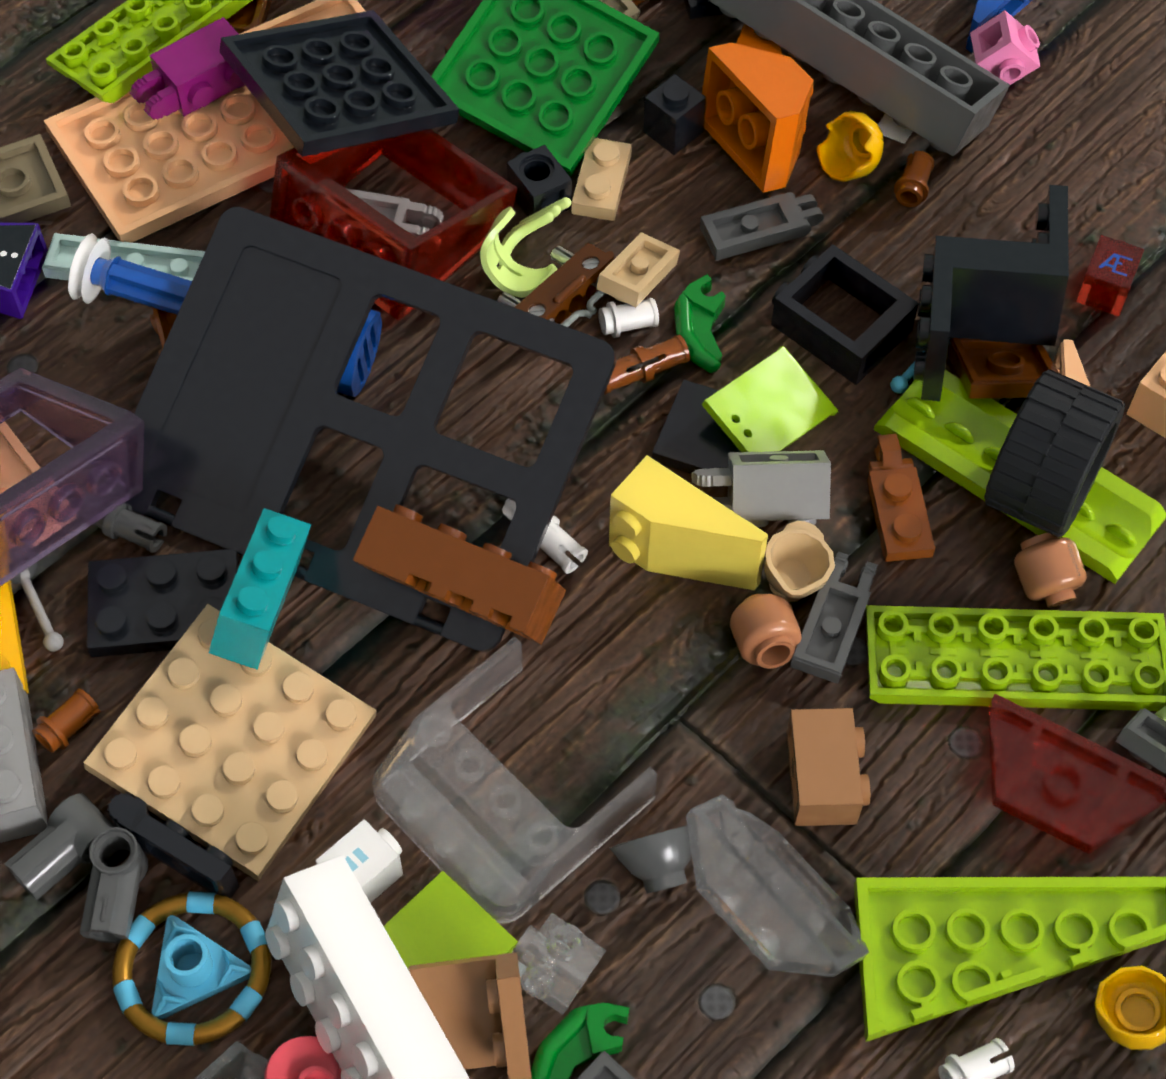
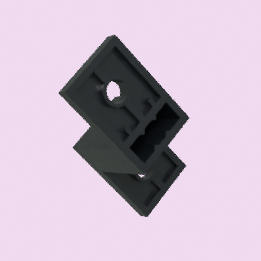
[913,185,1069,401]

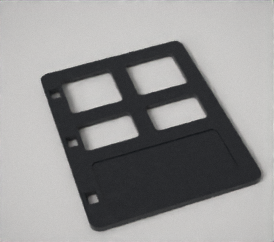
[104,207,616,652]

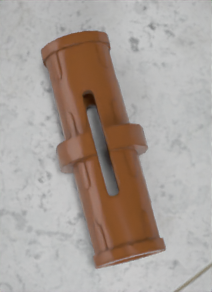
[604,335,690,394]

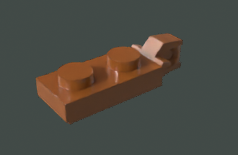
[867,433,935,562]

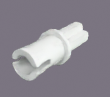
[502,499,588,574]

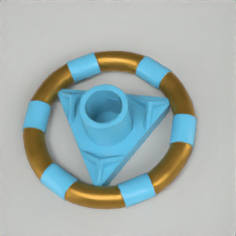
[112,891,272,1046]

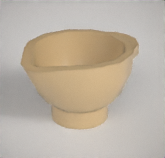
[764,521,835,602]

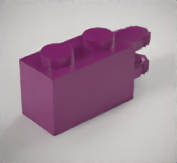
[130,17,245,120]

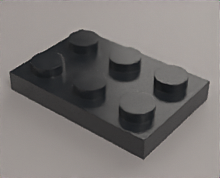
[87,549,239,657]

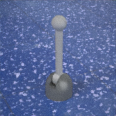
[5,541,64,652]

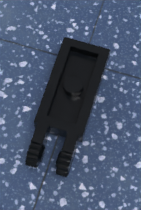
[107,792,240,898]

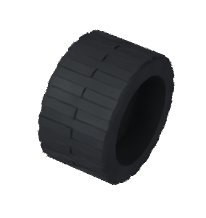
[984,369,1125,537]

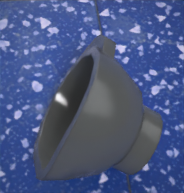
[609,824,703,894]

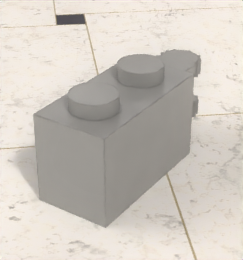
[692,450,831,527]

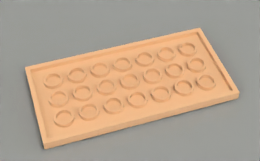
[44,0,365,242]

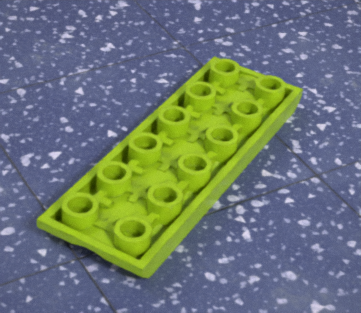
[45,0,253,103]
[874,370,1166,584]
[865,605,1166,711]

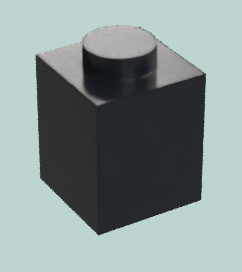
[643,74,706,155]

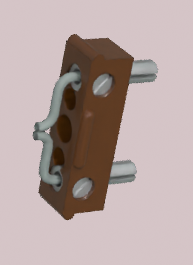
[498,242,614,327]

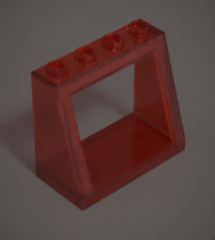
[270,129,517,320]

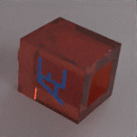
[1076,235,1145,316]

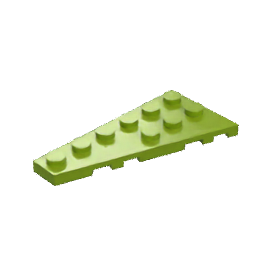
[854,877,1166,1042]

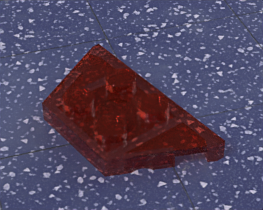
[988,694,1166,854]

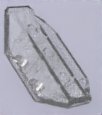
[686,794,869,977]

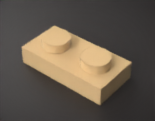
[572,138,632,221]
[596,232,680,307]

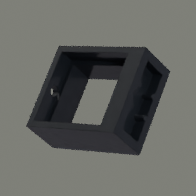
[771,244,919,385]

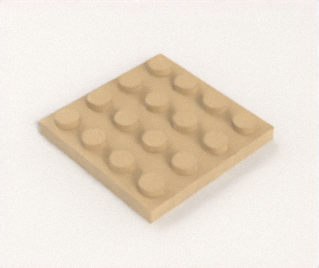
[83,604,377,881]

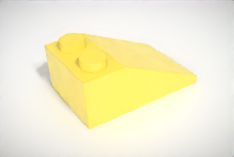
[609,455,768,591]

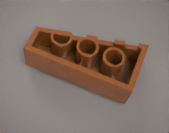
[353,504,566,645]

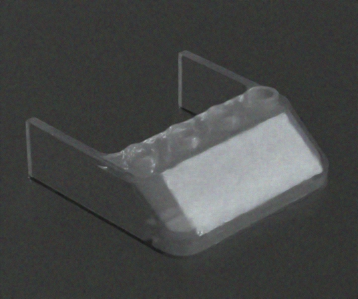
[372,636,657,924]

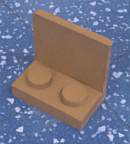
[407,952,532,1079]

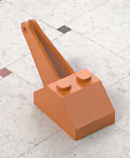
[702,23,814,193]

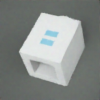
[315,819,403,903]

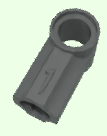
[4,793,115,900]
[80,827,148,943]

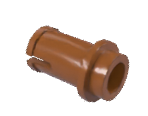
[894,151,935,207]
[32,688,101,753]

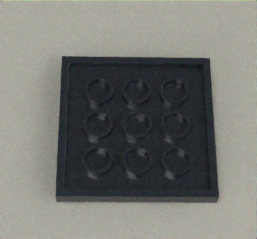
[219,10,459,157]

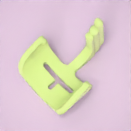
[480,197,571,298]

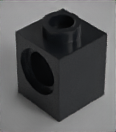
[507,145,572,217]

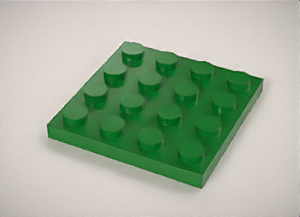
[431,0,660,177]

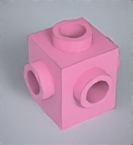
[970,11,1040,85]

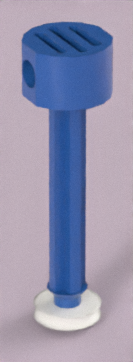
[68,233,382,397]

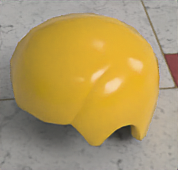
[817,111,884,182]
[1095,966,1166,1050]

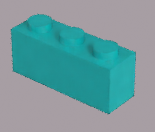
[208,508,311,670]

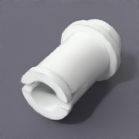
[599,298,659,338]
[938,1038,1015,1079]

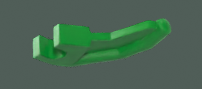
[674,274,726,373]
[531,1003,629,1079]

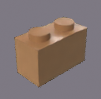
[786,708,870,826]

